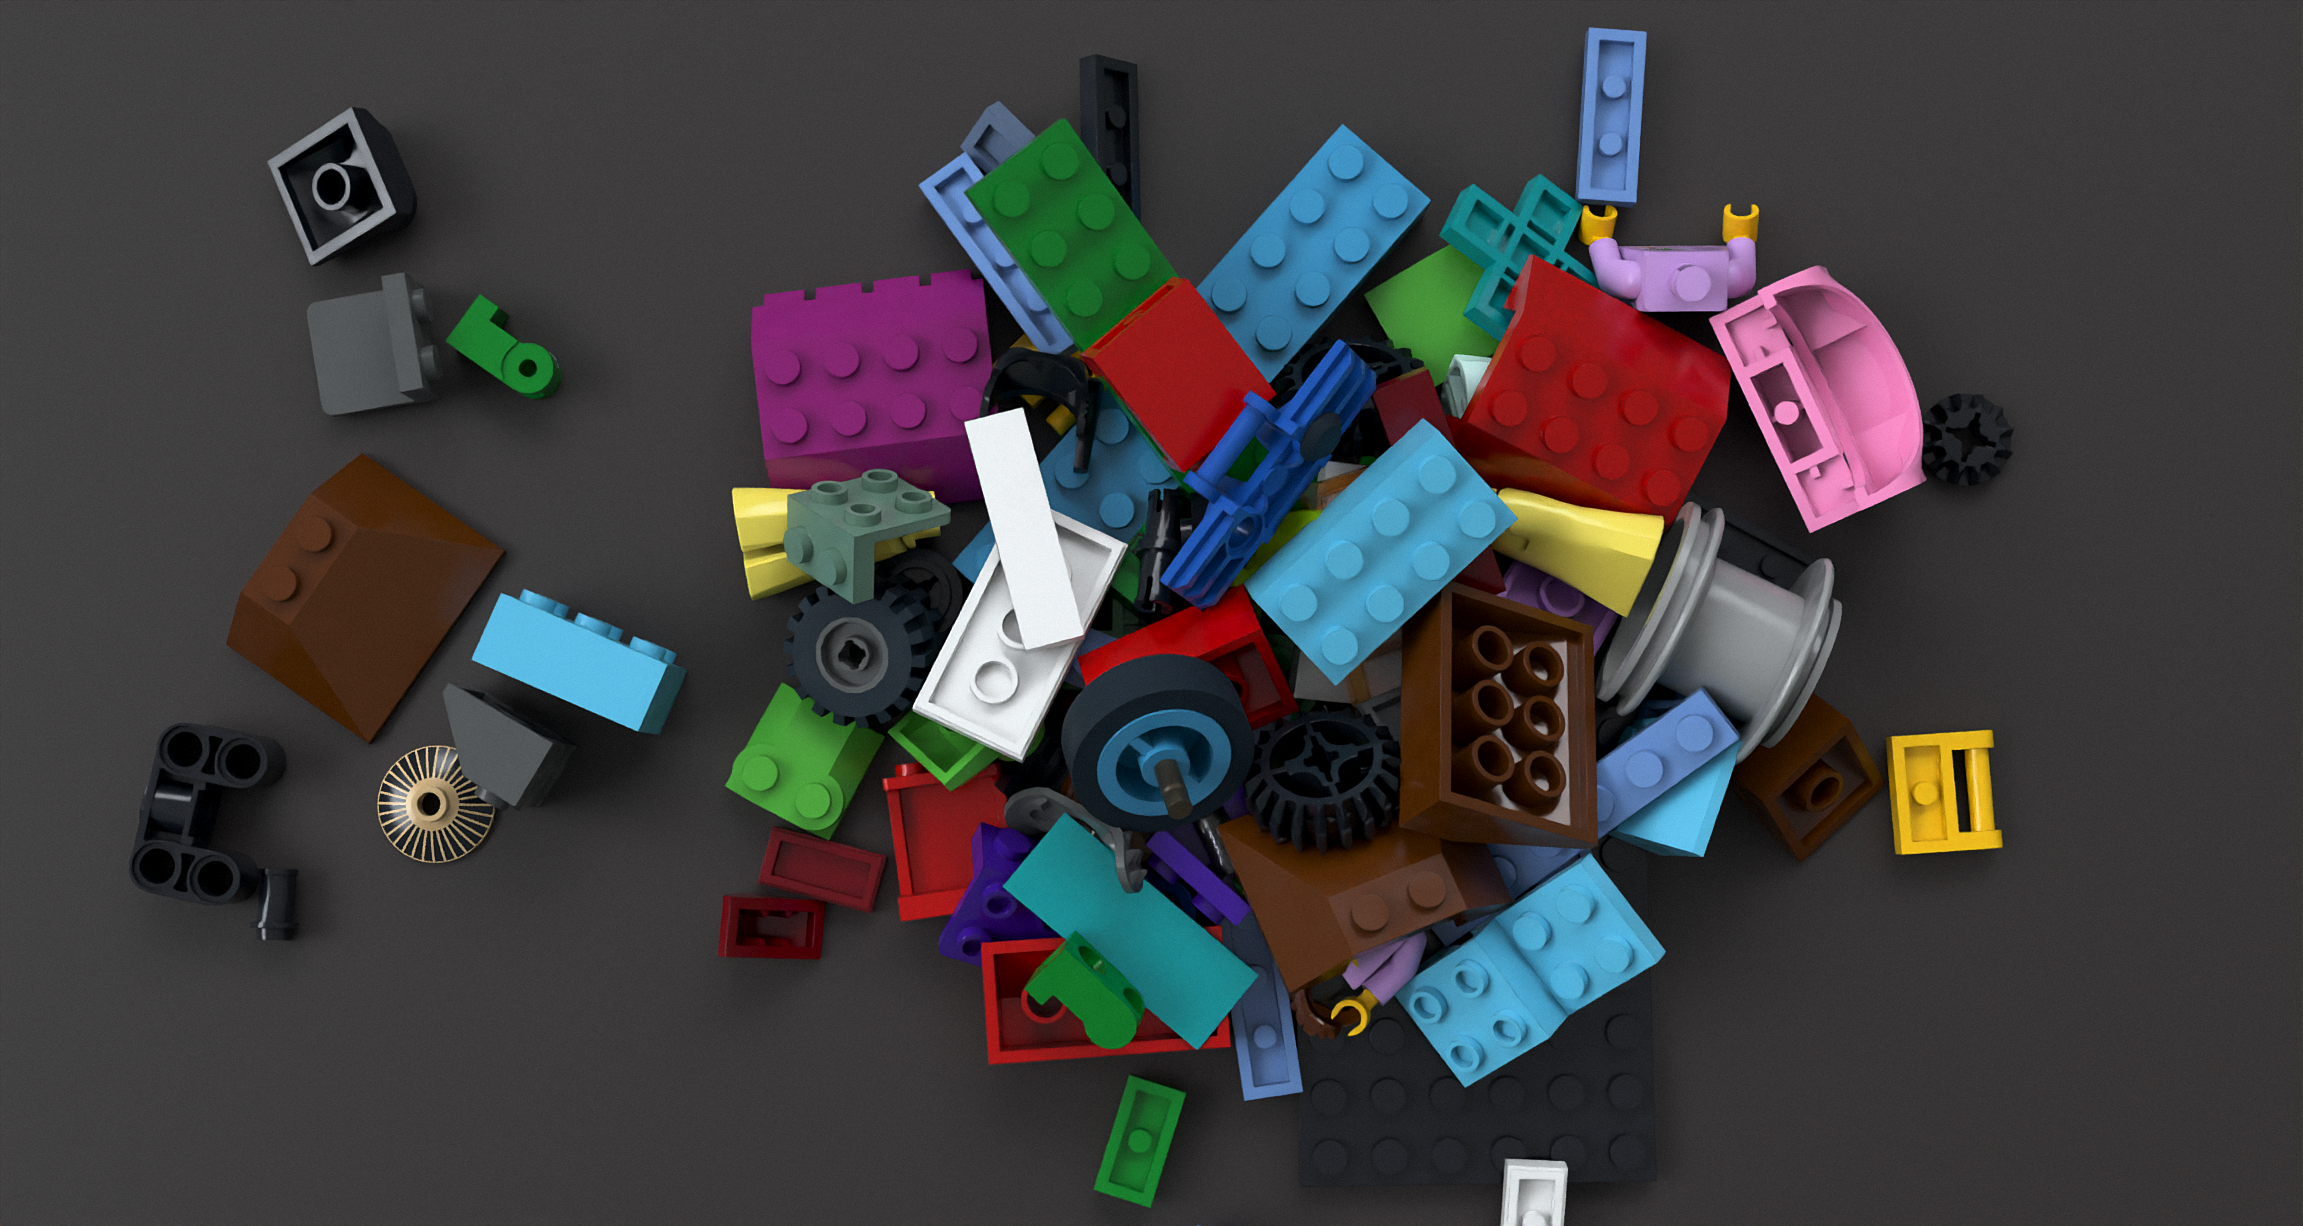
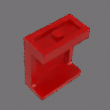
[1080,277,1277,473]
[882,762,1009,922]

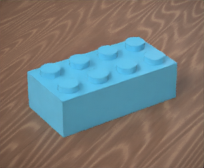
[1243,418,1518,686]

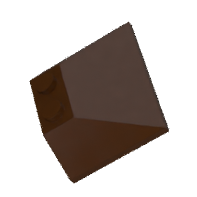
[226,453,507,744]
[1216,812,1514,995]

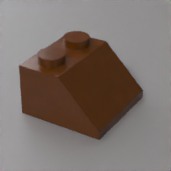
[1729,692,1886,863]

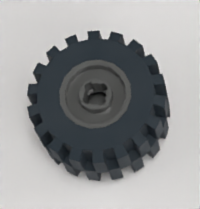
[783,570,947,728]

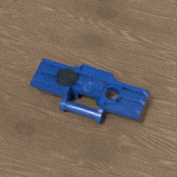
[1159,339,1378,611]

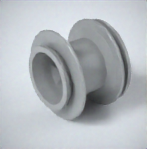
[1595,502,1842,766]

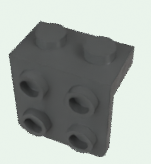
[307,272,443,417]

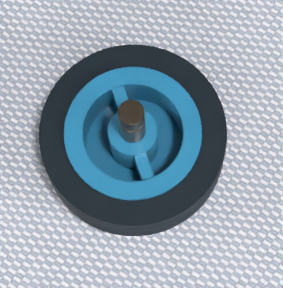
[1061,654,1255,832]

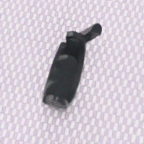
[979,347,1104,474]

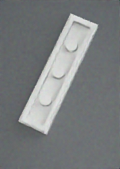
[964,407,1085,655]

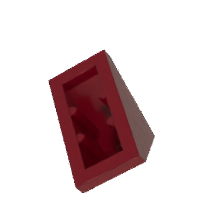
[718,893,826,960]

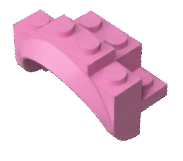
[1709,265,1927,533]

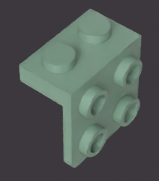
[783,469,951,604]

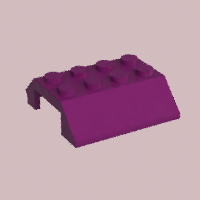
[751,269,999,505]

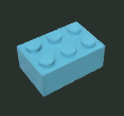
[471,589,688,735]

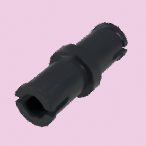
[1134,488,1187,615]

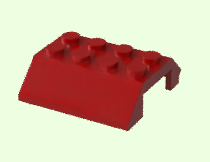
[1446,254,1732,534]

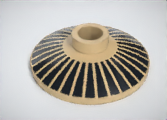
[377,746,496,863]

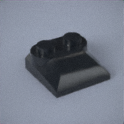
[267,107,417,266]

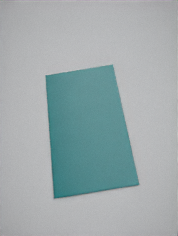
[1003,812,1259,1051]

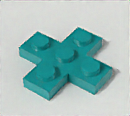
[1439,174,1601,342]

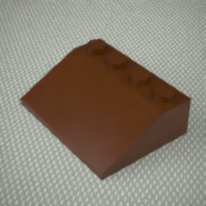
[1399,581,1598,849]

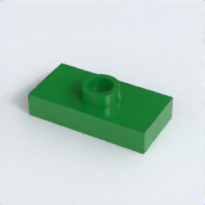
[1094,1073,1186,1208]

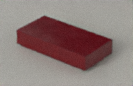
[757,826,888,913]

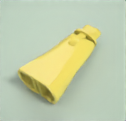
[732,488,941,601]
[1491,488,1664,618]

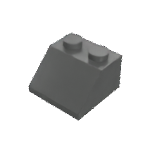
[442,682,578,811]

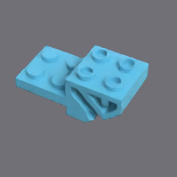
[1395,853,1666,1088]

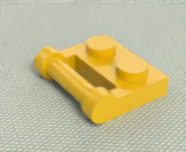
[1885,730,2003,855]

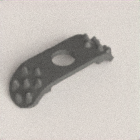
[1003,787,1147,894]

